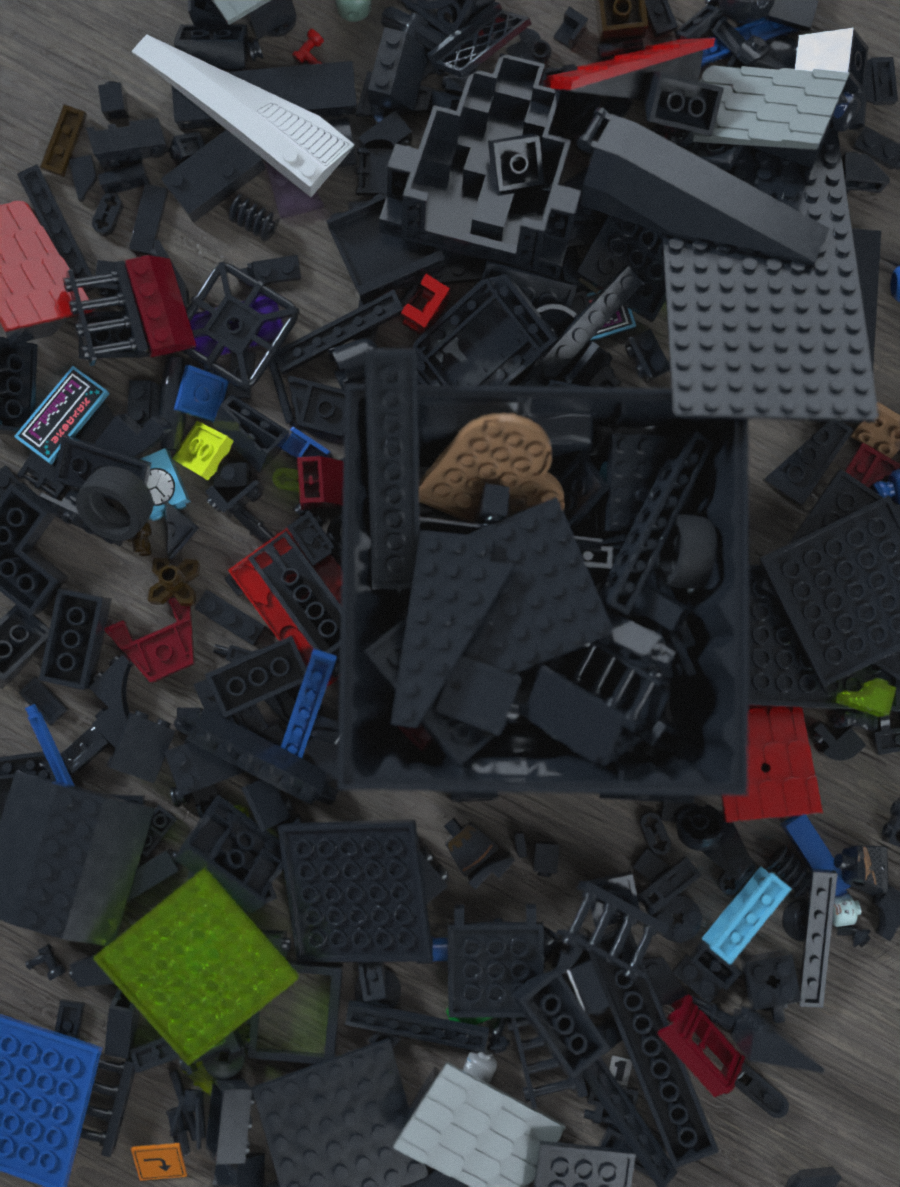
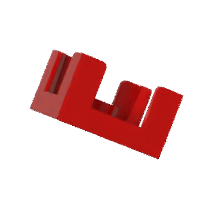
[401,274,450,335]

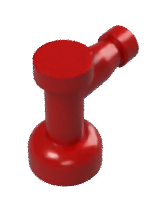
[292,28,324,65]

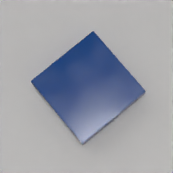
[174,365,228,423]

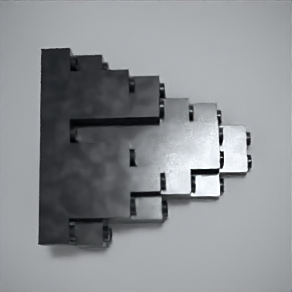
[379,53,581,279]

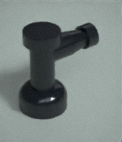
[25,944,67,981]

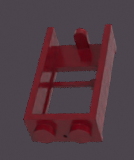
[657,995,745,1098]

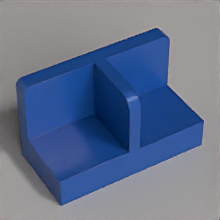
[282,426,333,459]

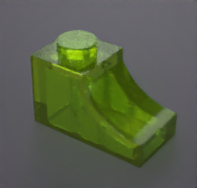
[836,678,896,717]

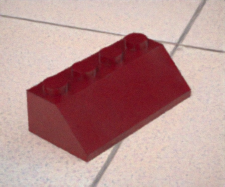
[125,255,196,357]

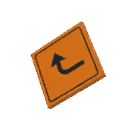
[131,1143,187,1181]

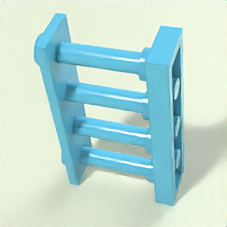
[701,866,791,964]

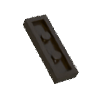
[40,104,87,177]

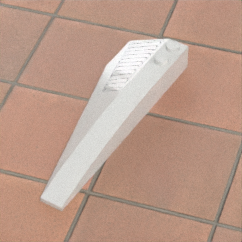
[132,34,355,197]

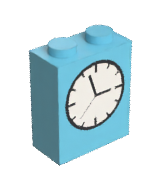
[141,448,191,521]

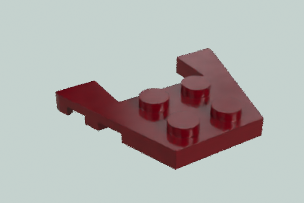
[104,597,195,683]

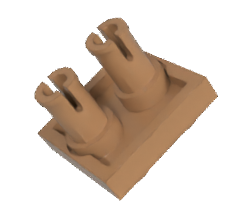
[851,402,900,459]

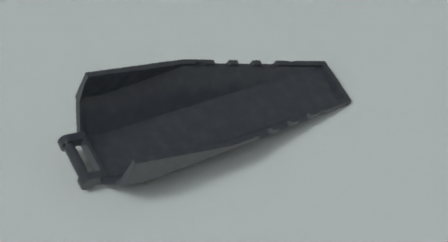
[577,107,830,265]

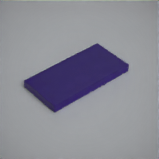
[189,295,283,357]

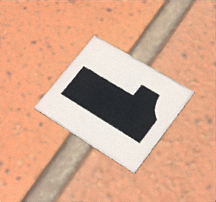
[609,1055,632,1086]

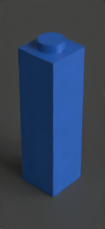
[780,815,851,896]

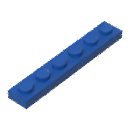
[281,649,337,758]

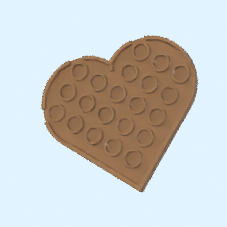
[419,414,564,523]

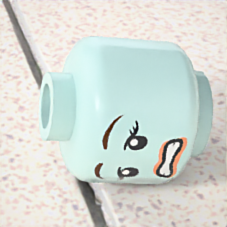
[832,894,861,927]

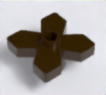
[147,558,200,606]

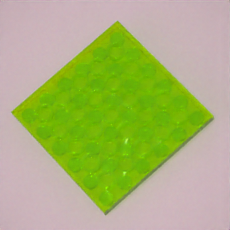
[93,868,299,1066]

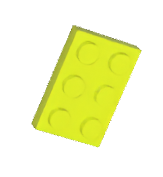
[172,421,234,480]

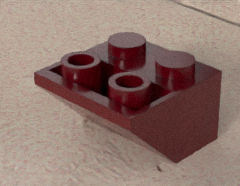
[297,456,344,510]

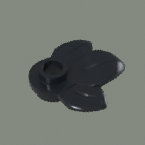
[506,28,551,63]

